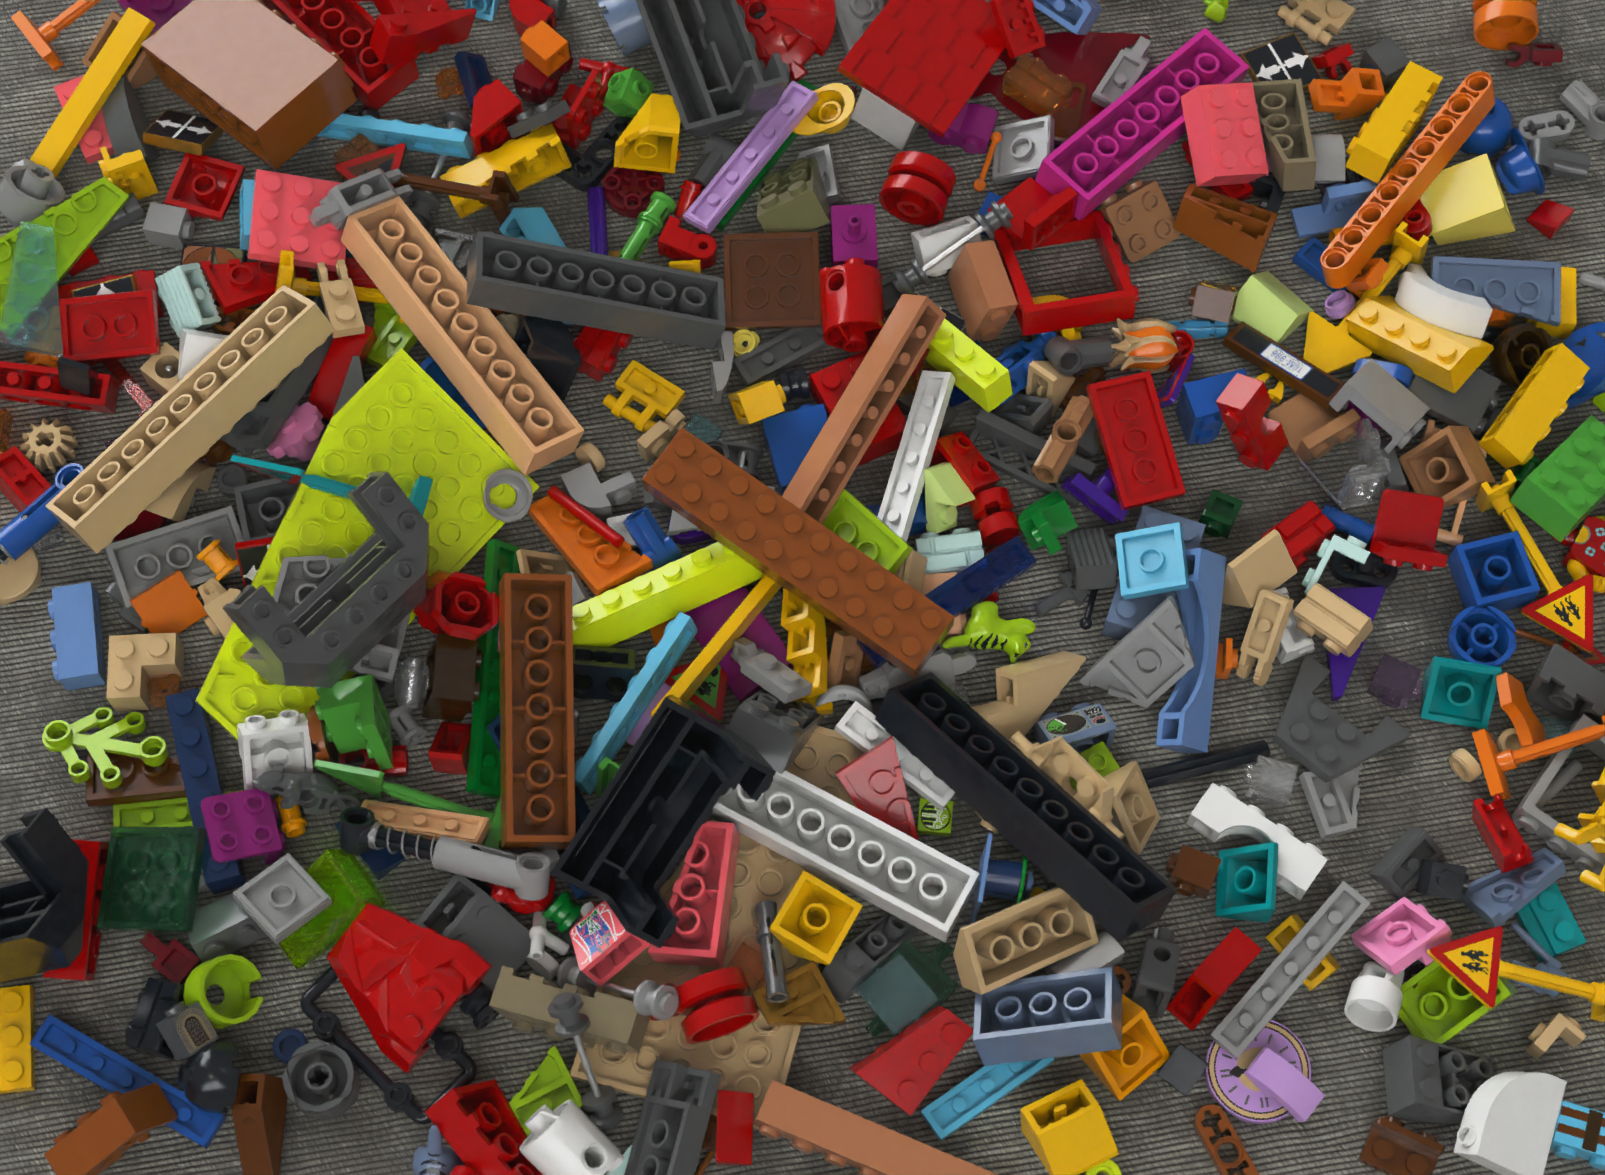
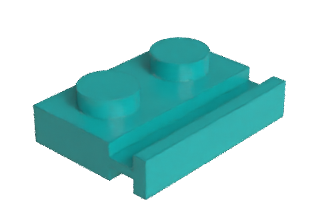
[1514,882,1587,963]

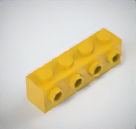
[1478,343,1590,469]

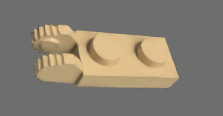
[316,259,365,338]
[1236,589,1295,687]

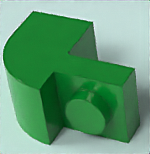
[1018,490,1078,555]

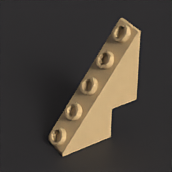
[971,651,1086,747]

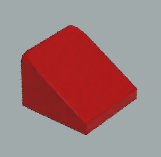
[1526,199,1575,239]

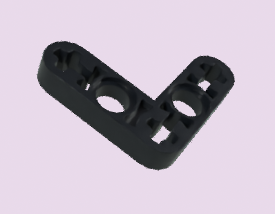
[523,117,632,191]

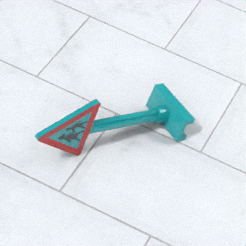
[230,455,433,516]

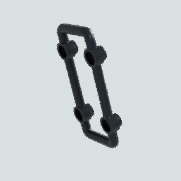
[300,966,477,1125]

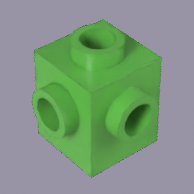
[603,68,654,119]

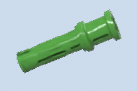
[618,191,676,261]

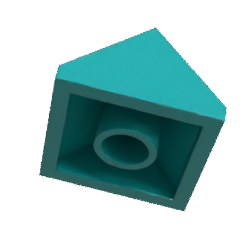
[1420,656,1502,730]
[1215,842,1278,923]

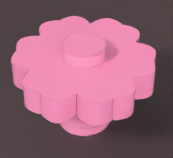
[266,402,324,462]

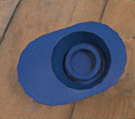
[1496,127,1545,195]

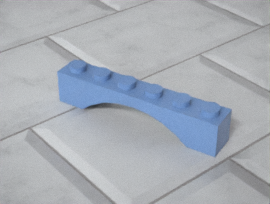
[1156,548,1227,753]

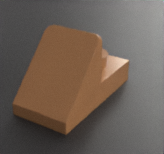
[827,630,865,689]

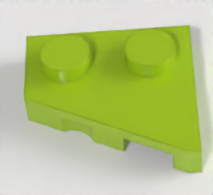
[366,303,418,368]
[509,1045,584,1137]

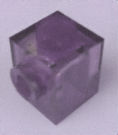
[1367,654,1423,709]

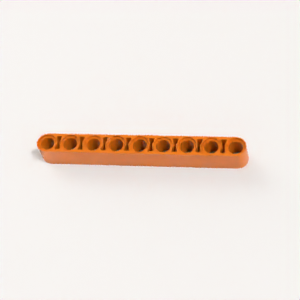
[1320,71,1495,289]

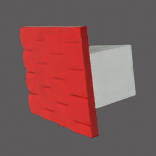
[837,0,1006,151]

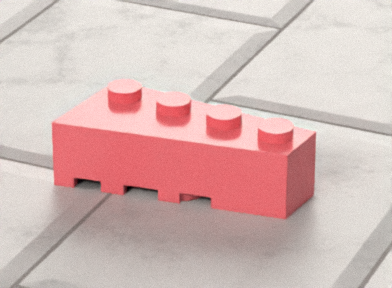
[648,821,740,968]

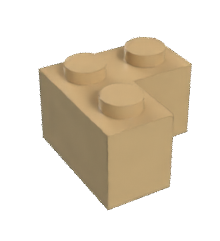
[106,633,184,712]

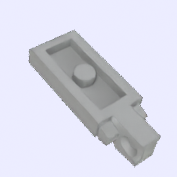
[1091,36,1151,108]
[730,637,812,704]

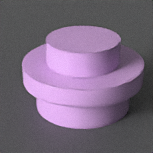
[1324,290,1356,319]

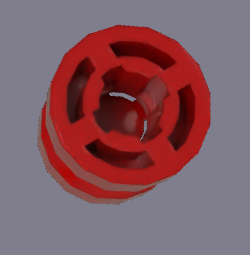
[1167,330,1194,372]

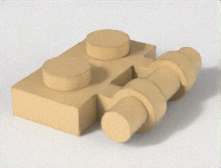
[1277,0,1355,46]

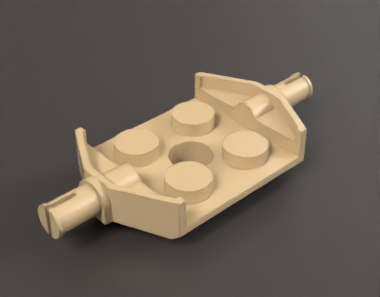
[1010,731,1125,840]

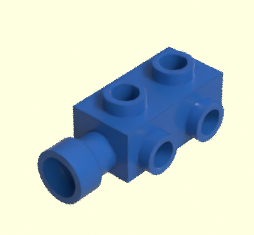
[996,331,1057,406]

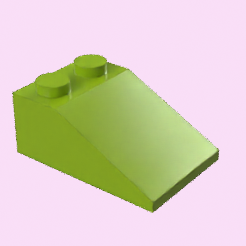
[1398,961,1518,1044]

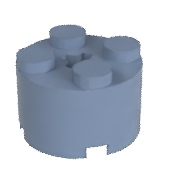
[597,0,652,56]

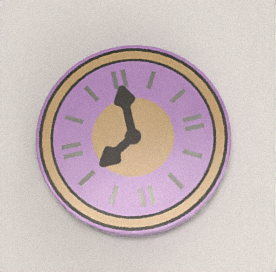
[1204,1020,1311,1124]

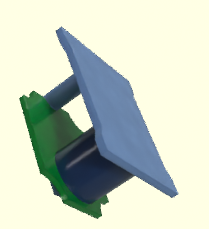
[970,833,1034,924]

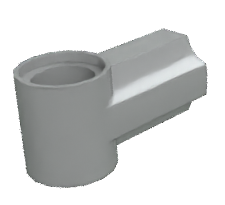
[1559,80,1605,141]

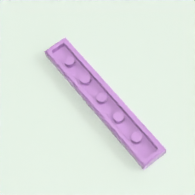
[683,80,818,234]

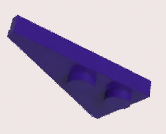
[1326,587,1385,701]

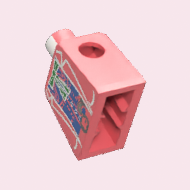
[570,901,651,986]

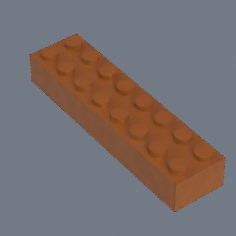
[499,573,576,849]

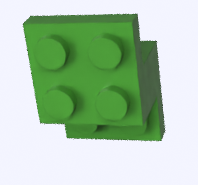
[315,674,393,771]

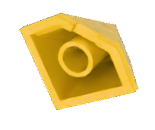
[614,93,681,174]

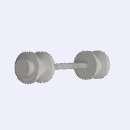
[557,957,679,1021]

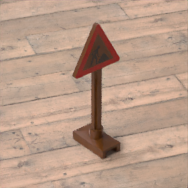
[335,143,520,224]

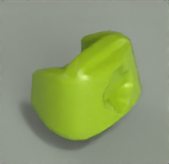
[1203,0,1229,23]

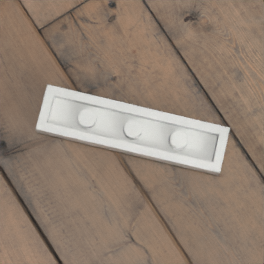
[834,701,955,811]

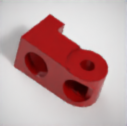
[658,216,717,270]

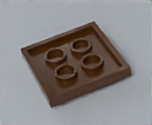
[723,232,821,330]

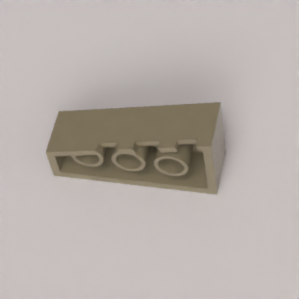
[1253,79,1316,192]
[489,965,651,1056]

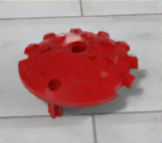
[736,0,836,82]

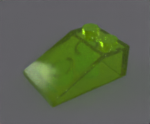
[279,849,387,969]

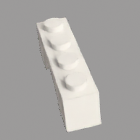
[1186,783,1328,900]

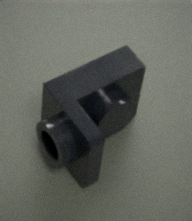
[1251,176,1285,214]

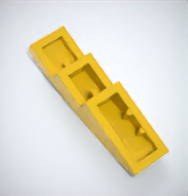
[781,587,828,700]

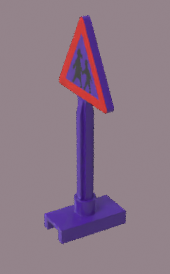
[1061,353,1195,526]

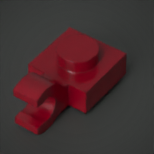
[1505,42,1564,68]
[140,932,202,985]

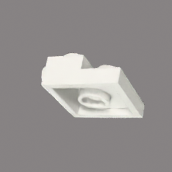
[237,710,313,790]

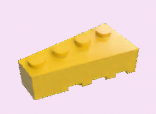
[1345,61,1443,184]

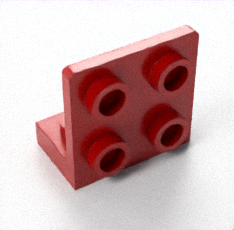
[546,69,605,150]
[987,178,1078,251]

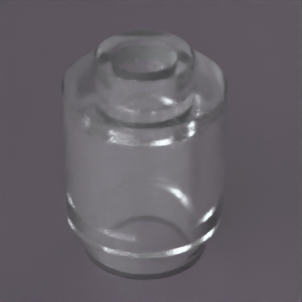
[393,657,430,708]

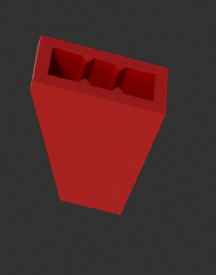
[1166,927,1263,1032]

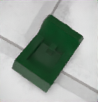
[1199,489,1243,539]

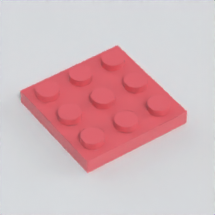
[248,169,346,272]

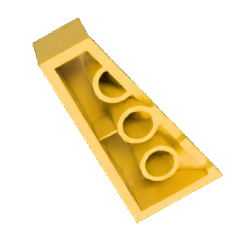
[440,123,572,219]

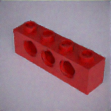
[0,361,120,414]

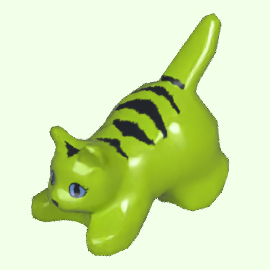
[942,601,1036,664]

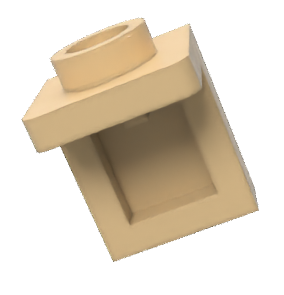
[1525,1013,1587,1060]

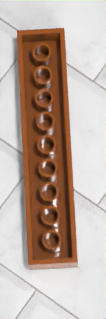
[642,427,955,679]

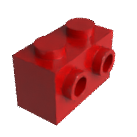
[929,431,1000,508]

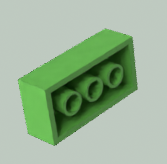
[1509,415,1605,543]

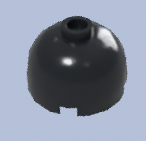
[178,1041,239,1114]

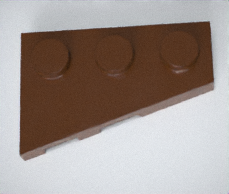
[86,751,187,807]

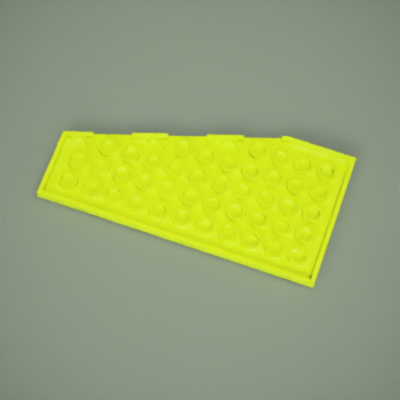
[195,348,539,741]

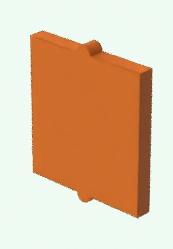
[129,569,207,634]

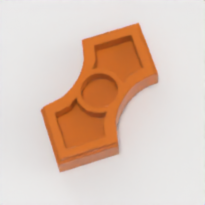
[1496,672,1546,748]

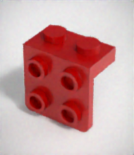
[1369,489,1448,571]

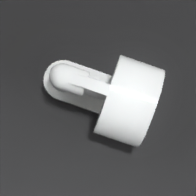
[1344,961,1405,1032]

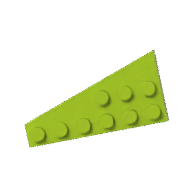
[0,177,129,339]

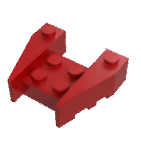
[344,0,477,64]

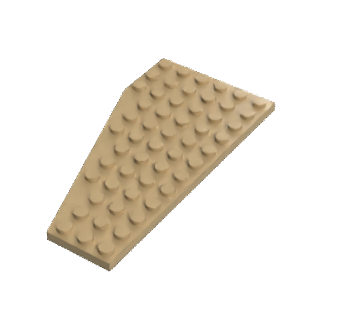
[569,726,864,1130]

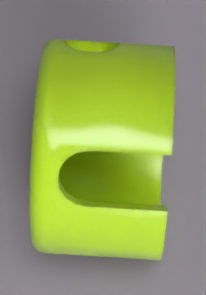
[183,954,263,1029]

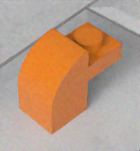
[1308,67,1385,120]

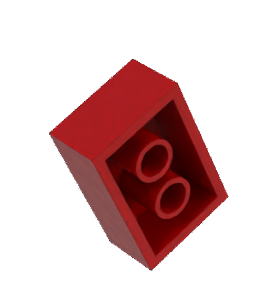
[810,350,907,467]

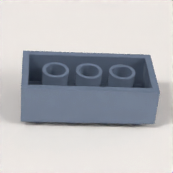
[1102,505,1206,640]
[973,967,1122,1066]

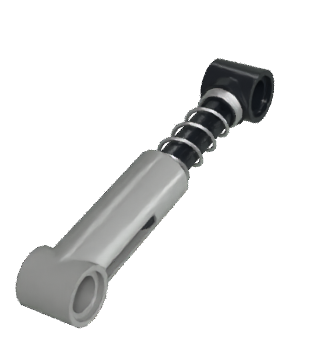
[340,807,551,900]

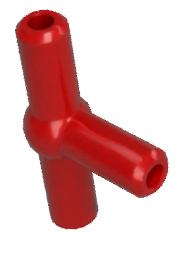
[579,58,638,99]

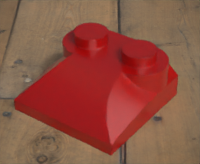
[164,153,245,221]

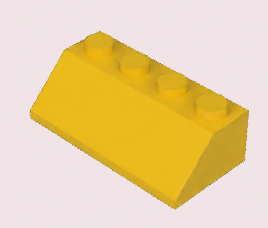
[1346,295,1494,394]

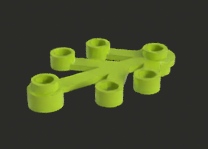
[42,706,168,789]

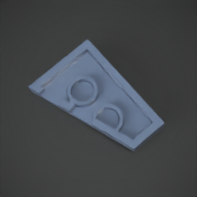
[1461,847,1566,928]

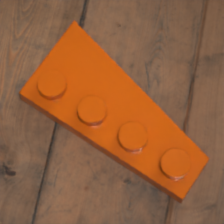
[528,496,653,596]

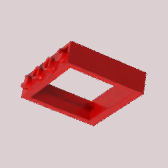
[994,210,1139,336]

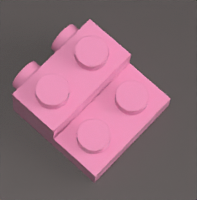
[1351,897,1452,976]

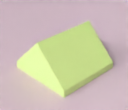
[1233,271,1314,344]

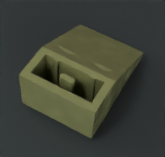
[756,156,830,233]

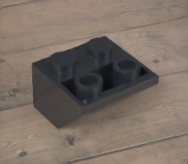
[514,315,581,401]

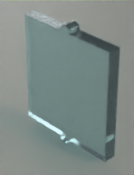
[856,954,939,1035]

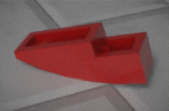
[308,324,377,421]

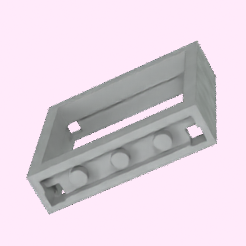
[1511,714,1605,875]

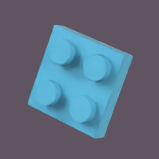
[1115,522,1189,600]

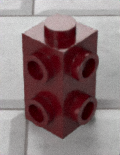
[513,43,574,105]

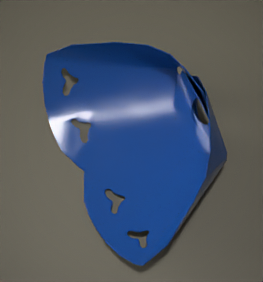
[1563,322,1605,410]

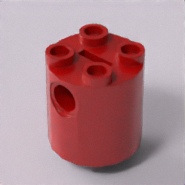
[819,258,885,352]

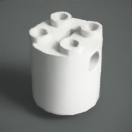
[519,1099,625,1175]

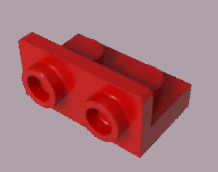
[989,0,1046,60]

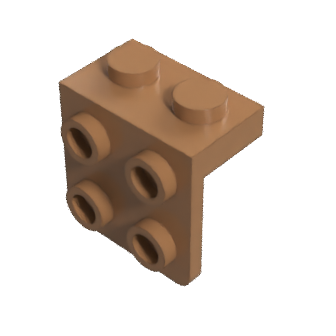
[1091,178,1180,262]
[1267,393,1361,464]

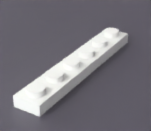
[877,370,956,542]

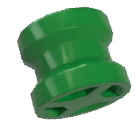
[542,890,582,934]

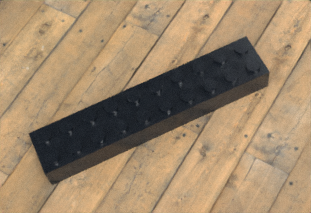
[875,672,1177,941]

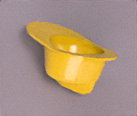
[793,83,855,136]

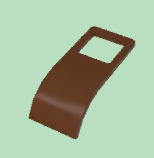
[1046,78,1086,142]

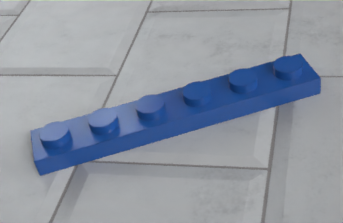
[30,1014,226,1149]

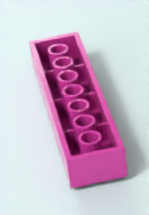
[1035,28,1250,221]

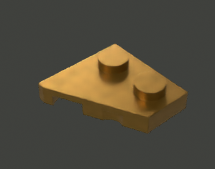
[752,961,846,1026]

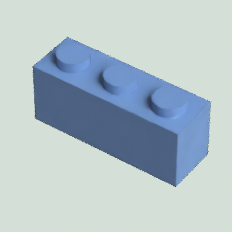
[48,582,106,691]

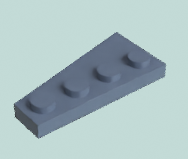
[1430,256,1561,327]

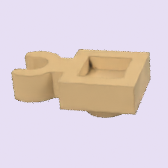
[636,409,687,462]

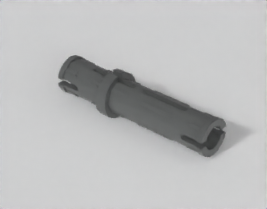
[755,900,789,1003]

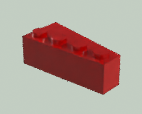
[425,1079,542,1175]

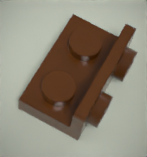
[1357,1116,1445,1175]

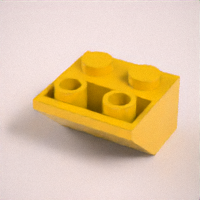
[1020,1079,1119,1175]

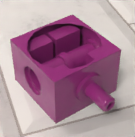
[830,204,878,268]

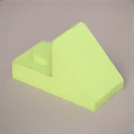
[924,462,975,534]

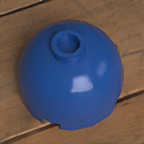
[1459,97,1513,157]
[1447,606,1517,667]

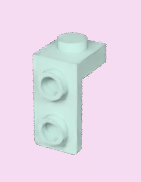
[1301,534,1370,595]

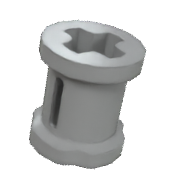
[389,704,428,748]

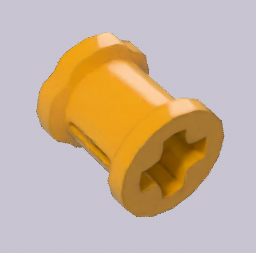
[196,538,239,582]

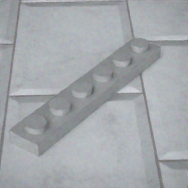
[1209,881,1371,1060]

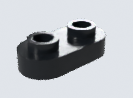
[1330,552,1398,588]

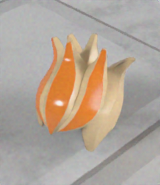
[1110,318,1179,373]

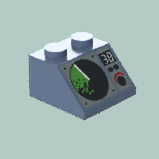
[1034,703,1117,754]

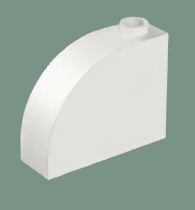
[1453,1071,1567,1175]

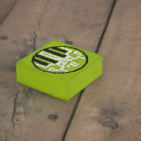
[917,798,953,837]

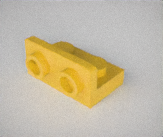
[98,146,159,200]

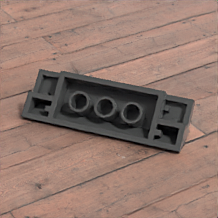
[220,295,361,456]
[624,1060,721,1175]

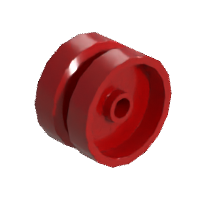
[879,151,956,226]
[675,967,759,1044]

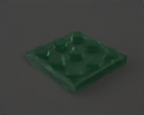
[96,827,207,932]

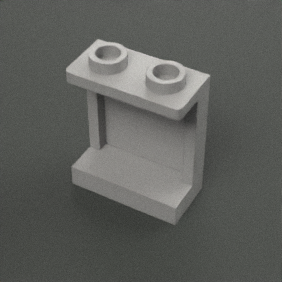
[1329,358,1430,454]

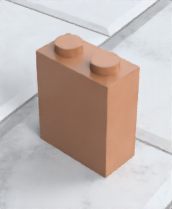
[947,240,1018,341]

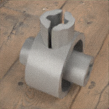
[0,159,66,228]

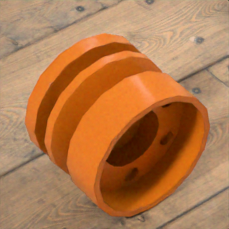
[1472,0,1539,50]

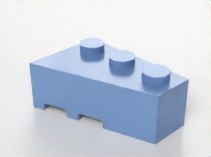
[1033,0,1102,35]

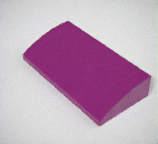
[684,587,794,703]

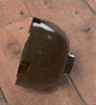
[1489,324,1554,388]

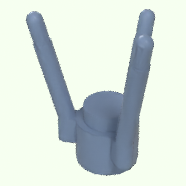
[1509,922,1568,997]

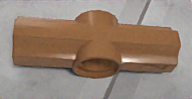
[1031,395,1094,484]

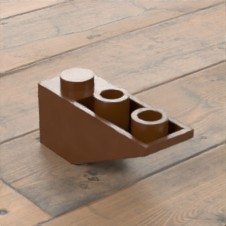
[232,1073,287,1175]

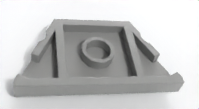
[1079,595,1196,708]

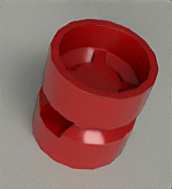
[968,487,1022,547]

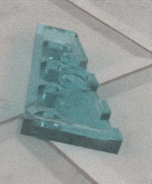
[0,221,63,357]

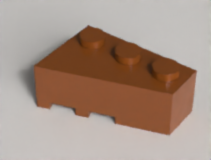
[1173,183,1278,273]
[44,1082,178,1175]

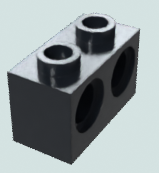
[573,645,635,702]

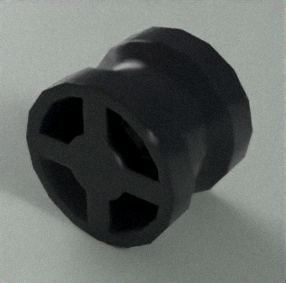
[778,367,810,402]
[459,985,500,1030]

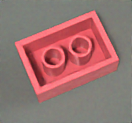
[1180,82,1269,187]

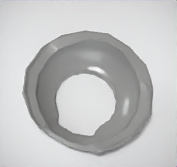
[483,468,533,523]

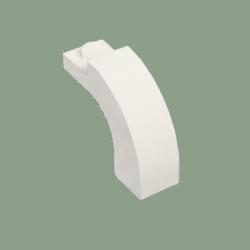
[1394,263,1493,339]

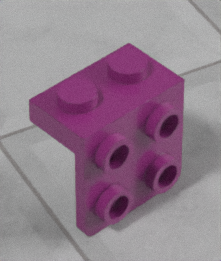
[200,788,286,865]

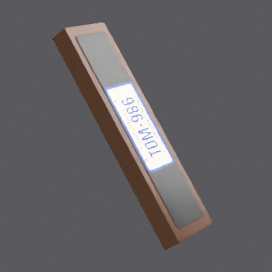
[1223,321,1344,410]

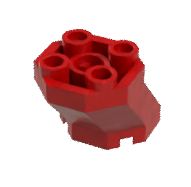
[413,570,499,641]

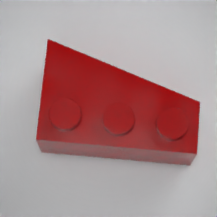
[848,1005,973,1116]

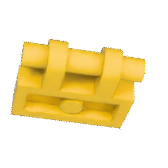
[602,360,686,433]

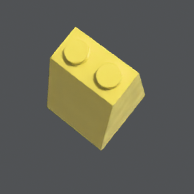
[1419,153,1516,246]

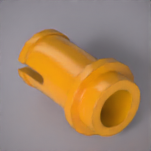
[275,795,308,838]

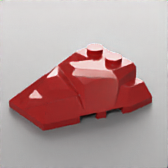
[326,903,493,1074]

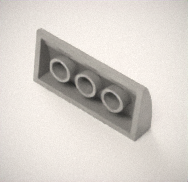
[104,505,244,608]

